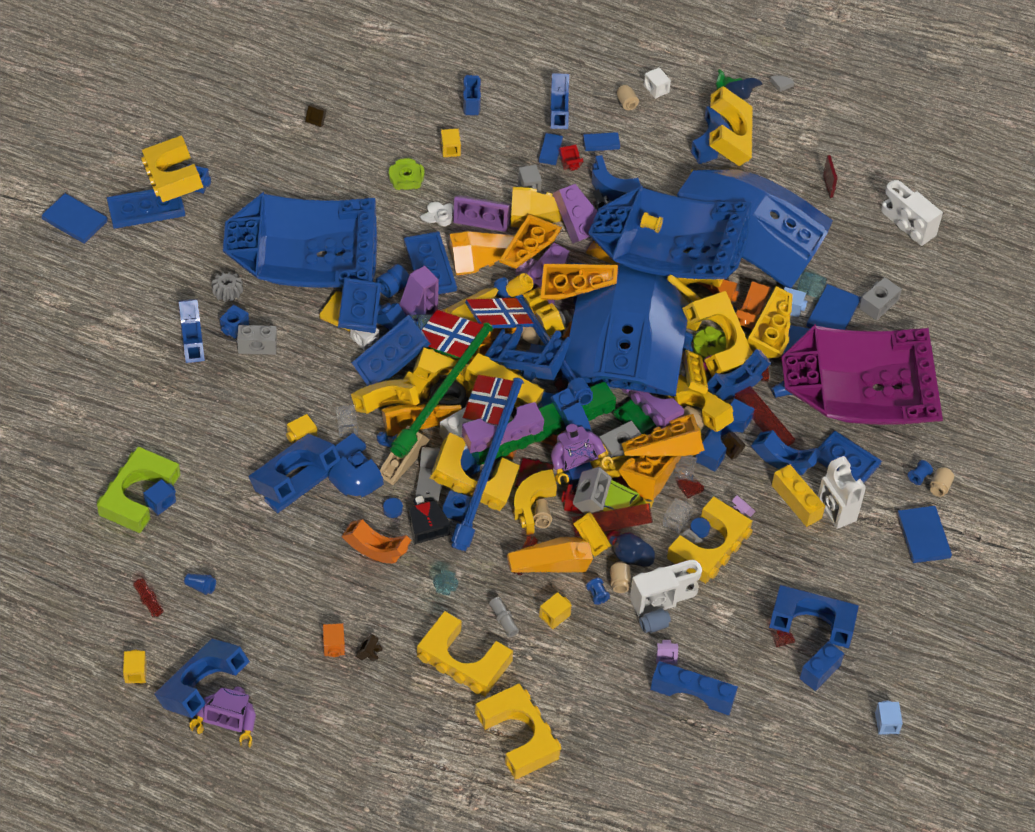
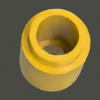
[506,273,533,297]

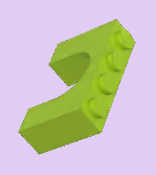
[97,446,181,533]

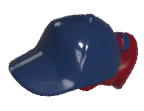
[606,530,655,567]

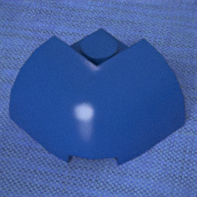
[329,451,384,498]

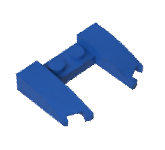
[485,326,571,380]

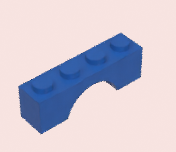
[695,399,754,472]
[651,661,738,715]

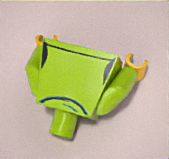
[598,480,654,528]

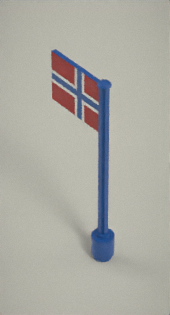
[465,295,593,405]
[451,375,524,552]

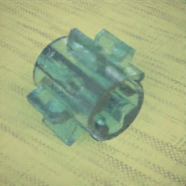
[433,570,458,596]

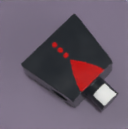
[409,496,451,545]

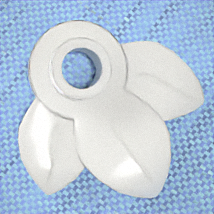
[420,202,454,226]

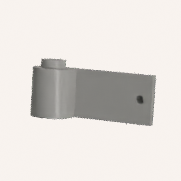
[416,447,441,501]

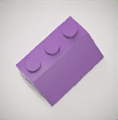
[454,195,511,232]

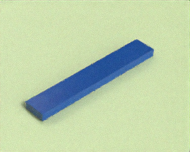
[264,433,366,514]

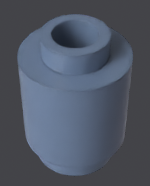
[639,608,671,634]

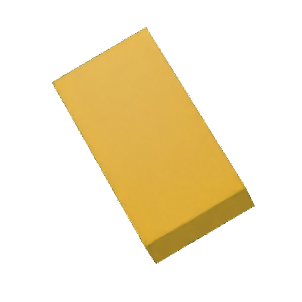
[573,512,612,557]

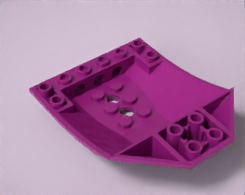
[782,324,943,425]

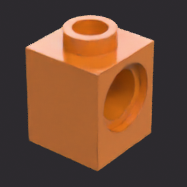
[323,624,345,657]

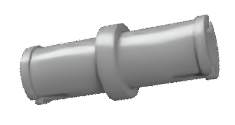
[489,597,519,637]

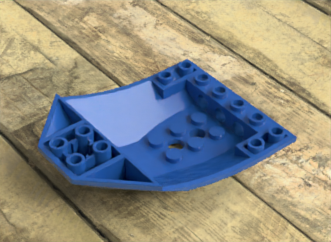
[677,170,833,288]
[589,185,752,279]
[223,192,377,288]
[562,263,689,397]

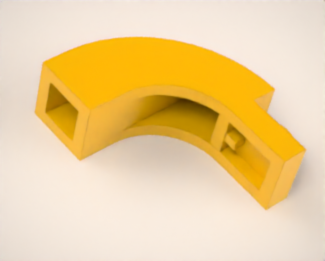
[351,379,420,414]
[514,469,557,535]

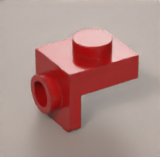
[559,144,584,171]
[561,484,584,514]

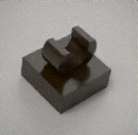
[305,104,327,127]
[722,432,746,460]
[355,634,383,661]

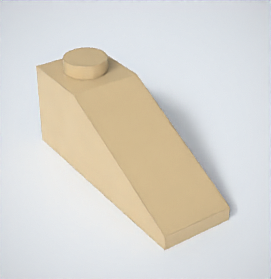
[380,426,430,485]

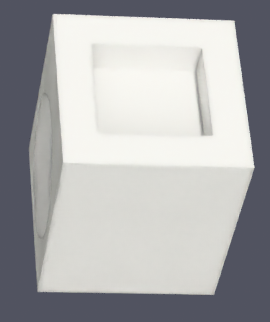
[644,68,671,99]
[350,328,379,351]

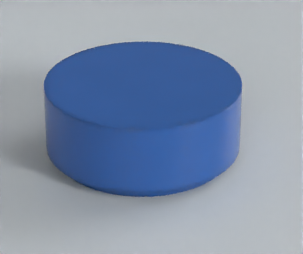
[383,498,403,518]
[690,518,710,538]

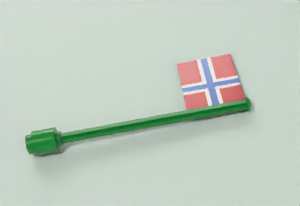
[390,310,493,458]

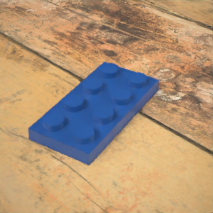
[107,189,185,229]
[404,232,457,295]
[352,315,431,386]

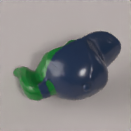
[716,69,763,100]

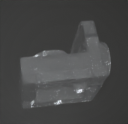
[674,456,697,481]

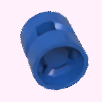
[376,264,409,298]

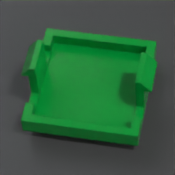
[613,399,657,435]

